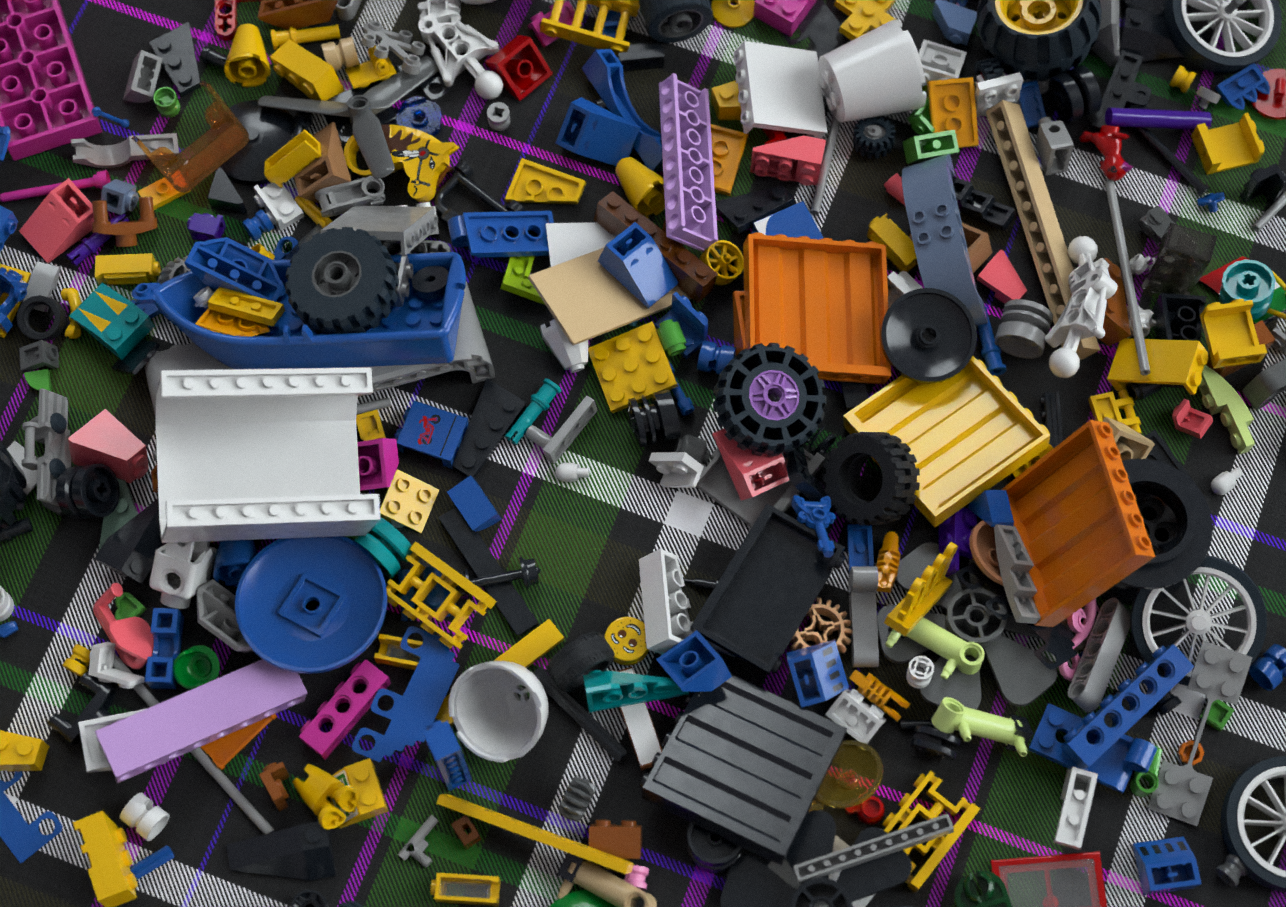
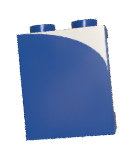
[751,201,824,239]

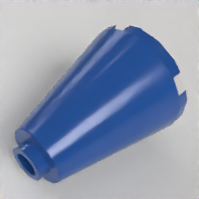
[213,539,258,587]

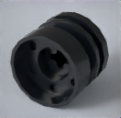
[628,389,681,447]

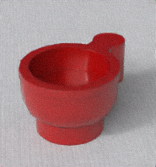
[845,795,885,825]

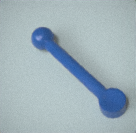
[91,107,129,128]

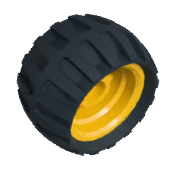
[977,0,1102,81]

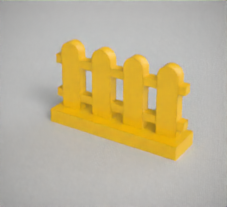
[884,542,958,636]

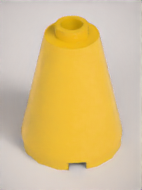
[224,23,270,87]
[615,157,665,218]

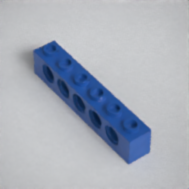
[1060,644,1195,769]
[423,721,472,791]

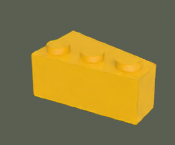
[270,39,345,101]
[711,80,742,120]

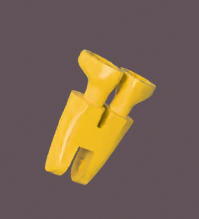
[292,764,359,830]

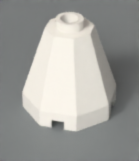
[540,319,588,373]

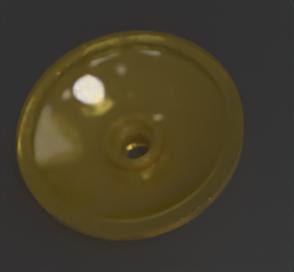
[815,740,883,808]

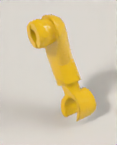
[61,287,82,339]

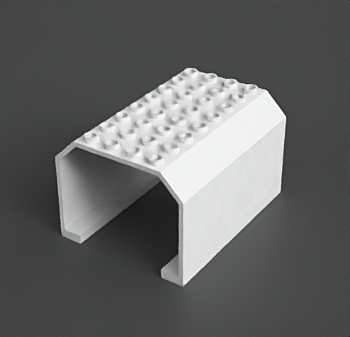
[155,368,380,543]

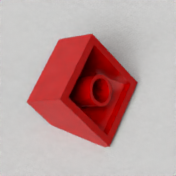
[485,35,553,101]

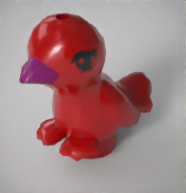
[1079,125,1133,181]

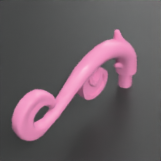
[1058,598,1099,681]

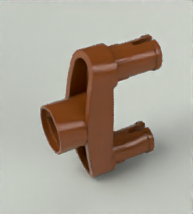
[92,197,158,247]

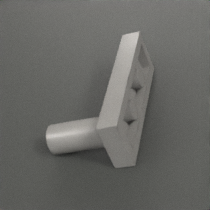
[525,396,598,464]

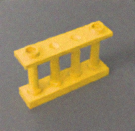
[540,0,640,56]

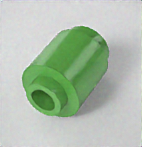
[656,319,687,356]

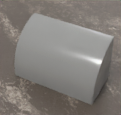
[123,50,163,103]

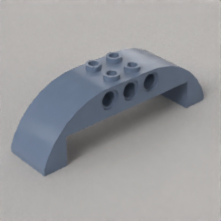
[902,154,988,326]

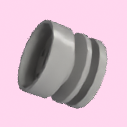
[995,299,1053,359]

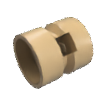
[321,36,360,71]

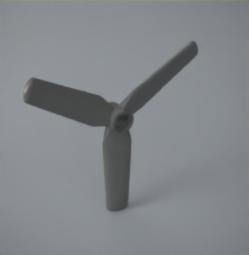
[257,56,439,179]

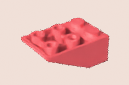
[750,135,826,186]
[19,178,94,264]
[712,428,790,501]

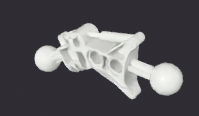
[418,0,503,100]
[1045,236,1118,378]

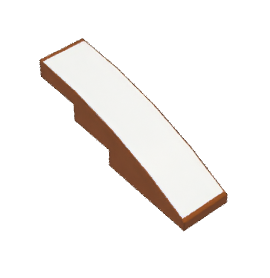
[616,666,662,770]

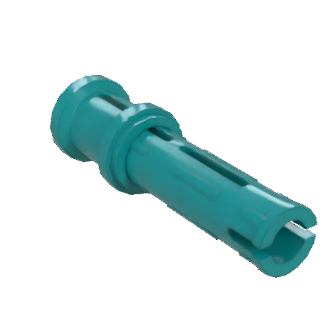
[505,378,562,445]

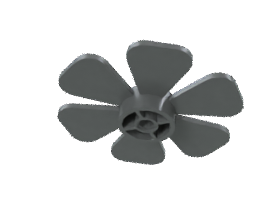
[877,542,1072,710]

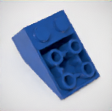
[556,97,641,166]
[598,222,679,309]

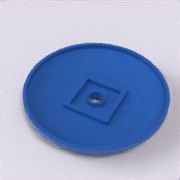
[235,536,387,674]

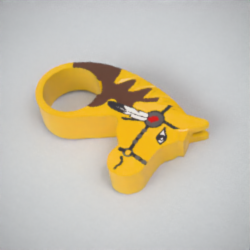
[344,125,459,203]

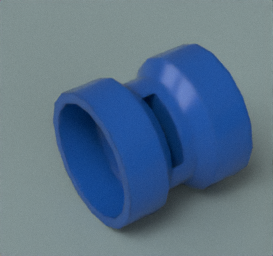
[242,209,274,241]

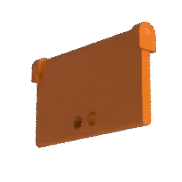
[201,714,278,770]

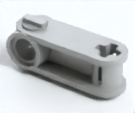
[314,176,386,218]

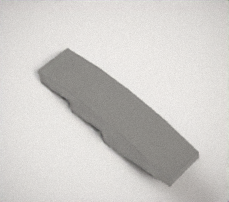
[994,524,1041,624]

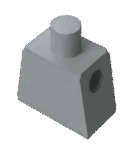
[1036,117,1074,176]

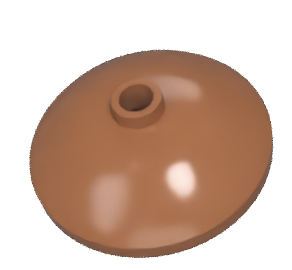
[969,520,1004,586]

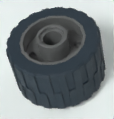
[639,0,713,43]

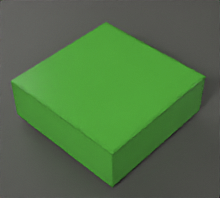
[1198,700,1234,732]

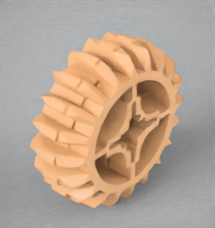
[790,598,853,654]

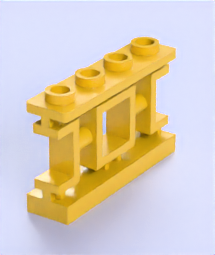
[386,541,497,649]
[883,771,980,893]

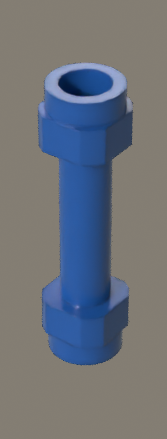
[669,362,695,416]

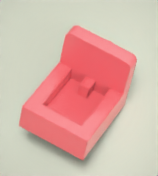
[1172,399,1213,439]

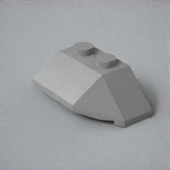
[1091,0,1120,68]
[196,579,254,653]

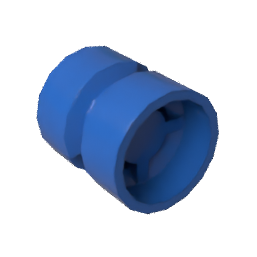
[697,340,736,375]
[1248,644,1286,691]

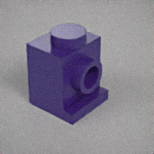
[187,213,226,242]

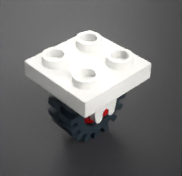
[974,57,1023,117]

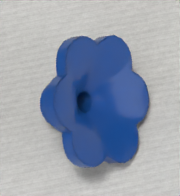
[1197,192,1225,213]

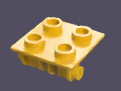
[345,45,397,89]
[380,469,439,533]

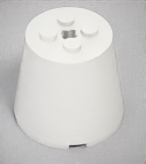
[819,19,927,123]

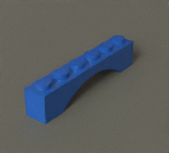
[582,49,663,172]

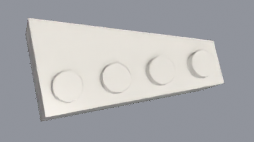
[639,549,693,655]

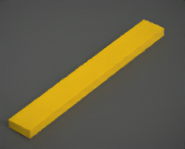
[436,794,634,874]

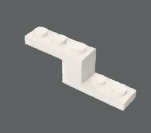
[1054,767,1098,850]

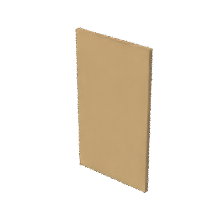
[528,248,691,346]

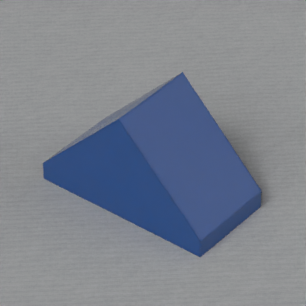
[968,490,1014,527]

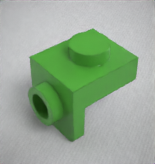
[907,99,935,135]

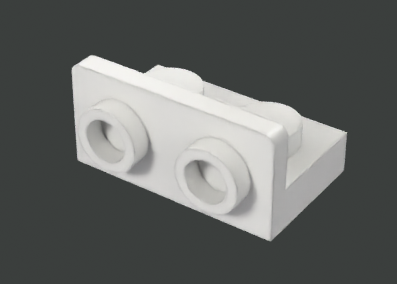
[253,183,305,230]
[649,452,704,488]
[825,689,887,746]

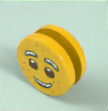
[604,617,649,666]

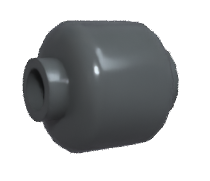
[673,434,710,464]

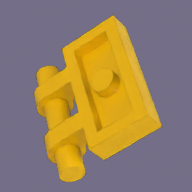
[1088,389,1142,434]

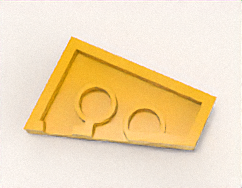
[505,158,586,204]

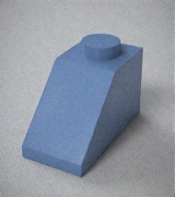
[932,0,977,46]

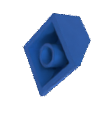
[656,630,732,692]

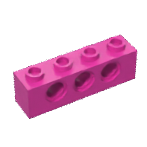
[299,659,391,760]

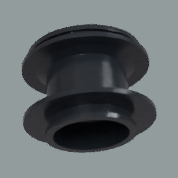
[1099,459,1213,606]

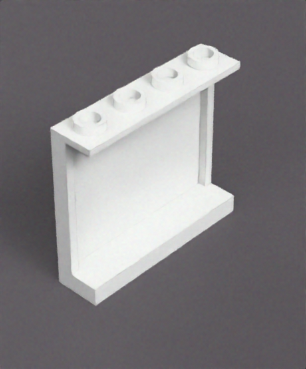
[733,41,827,139]

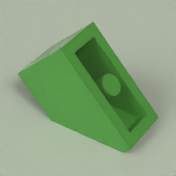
[903,130,959,164]

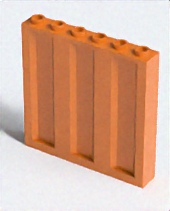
[743,232,891,384]
[1001,420,1155,627]

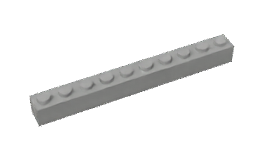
[793,814,954,884]

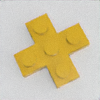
[834,0,896,40]

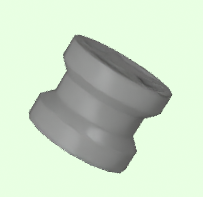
[487,102,511,131]

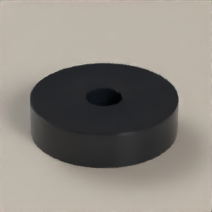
[412,266,449,299]

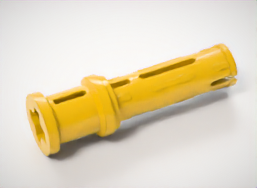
[271,24,341,50]

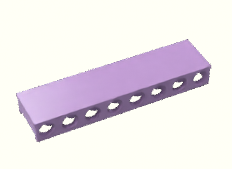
[659,73,718,252]
[95,659,308,783]

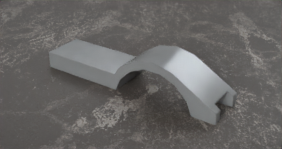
[71,133,179,168]

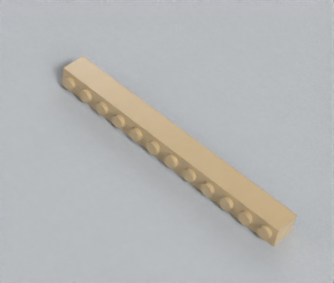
[986,100,1100,360]

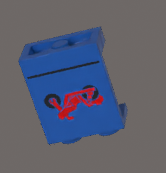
[395,401,469,469]

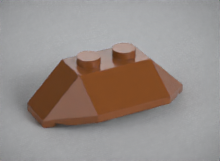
[258,0,338,30]

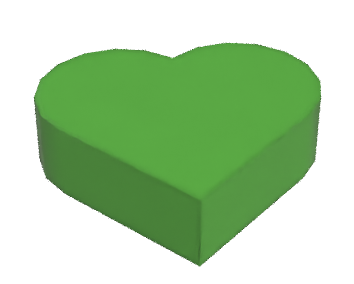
[115,592,146,620]

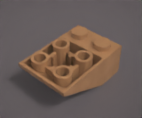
[294,122,351,203]

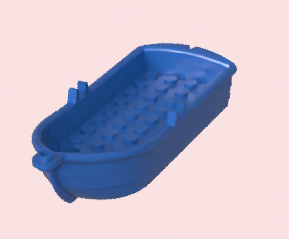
[132,252,466,370]

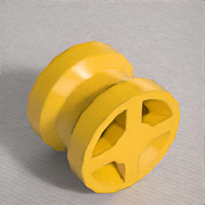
[1169,65,1197,94]

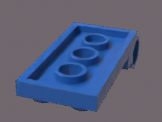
[448,211,554,258]
[1028,703,1157,794]

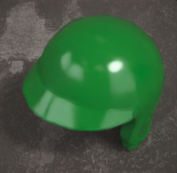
[173,645,220,689]

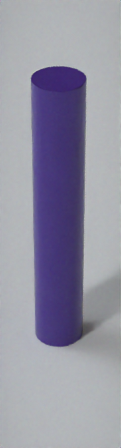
[1105,108,1212,130]

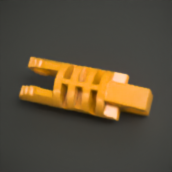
[876,531,901,593]
[849,670,910,722]

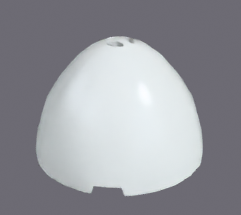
[449,661,548,762]

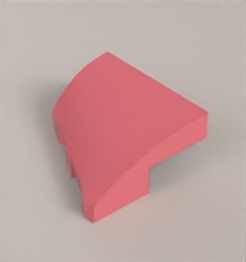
[977,250,1027,304]

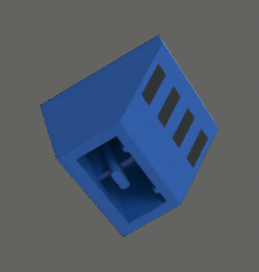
[787,640,849,708]
[1132,837,1201,895]

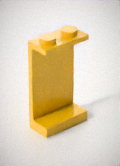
[1107,338,1208,395]

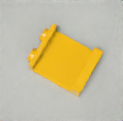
[1191,113,1264,175]

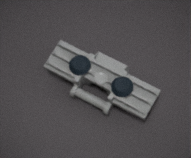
[22,388,71,506]

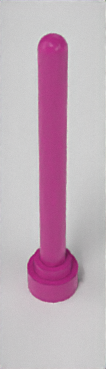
[0,170,111,202]

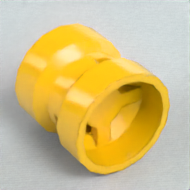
[62,644,91,677]

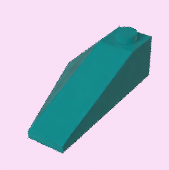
[583,670,689,713]

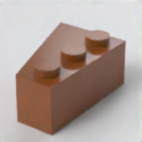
[1100,258,1131,347]

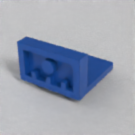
[654,292,708,359]

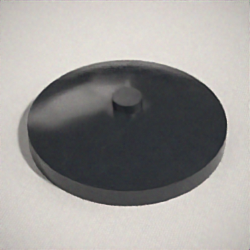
[208,100,295,185]
[880,288,977,384]

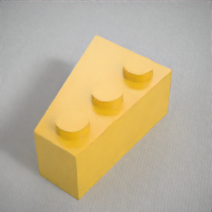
[73,811,138,907]

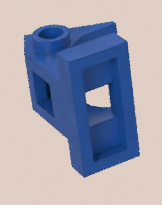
[0,267,29,333]

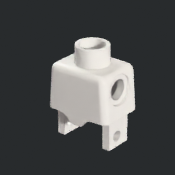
[149,541,217,609]

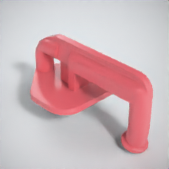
[93,583,154,669]

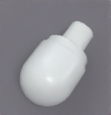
[555,463,590,482]
[1211,467,1243,495]

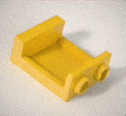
[1200,299,1267,369]

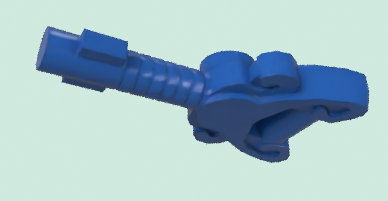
[791,495,836,558]

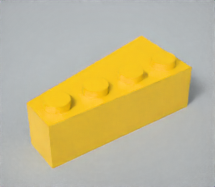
[0,730,49,772]

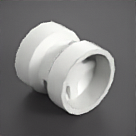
[906,656,934,689]

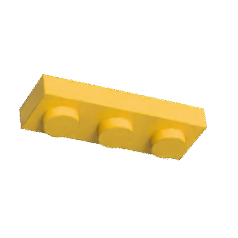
[207,287,285,326]

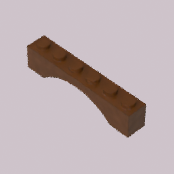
[593,191,718,303]

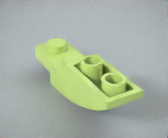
[1197,365,1255,455]

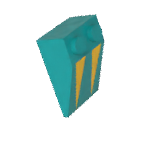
[69,283,155,360]

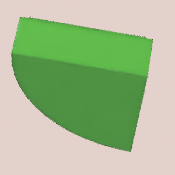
[24,369,52,392]

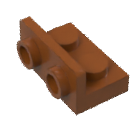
[259,762,290,811]

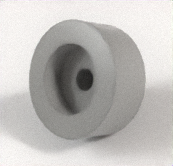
[1196,86,1221,109]

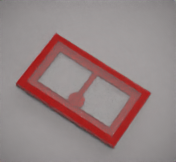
[991,851,1107,907]

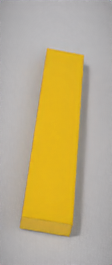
[436,619,565,726]

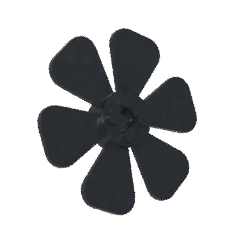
[720,810,913,907]

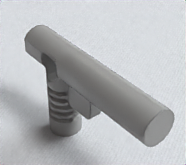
[397,815,438,868]

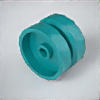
[1219,259,1276,320]
[353,517,412,578]

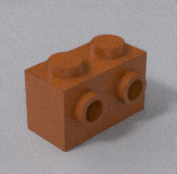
[589,819,642,859]

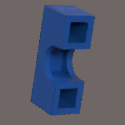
[145,608,184,689]

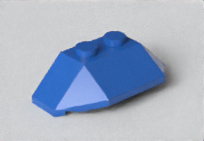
[184,237,284,302]

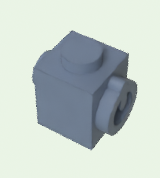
[101,179,139,215]

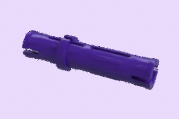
[66,214,129,267]

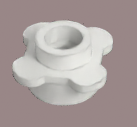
[1129,254,1151,275]
[193,286,215,308]

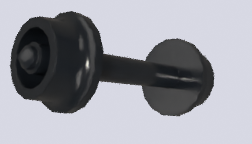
[454,557,541,601]

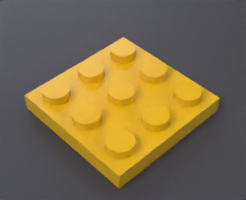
[588,321,678,414]

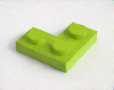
[500,256,545,304]

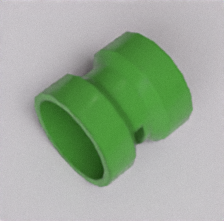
[153,87,181,118]

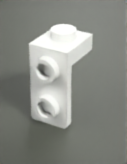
[88,642,145,689]

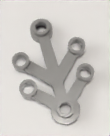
[361,21,425,75]

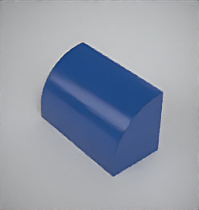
[447,475,502,531]

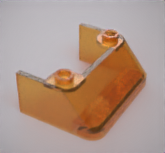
[131,81,249,193]

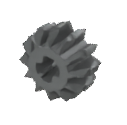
[558,776,596,822]

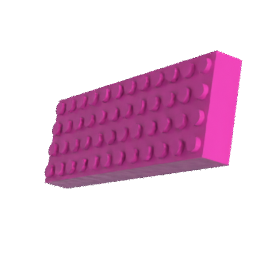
[0,0,103,161]

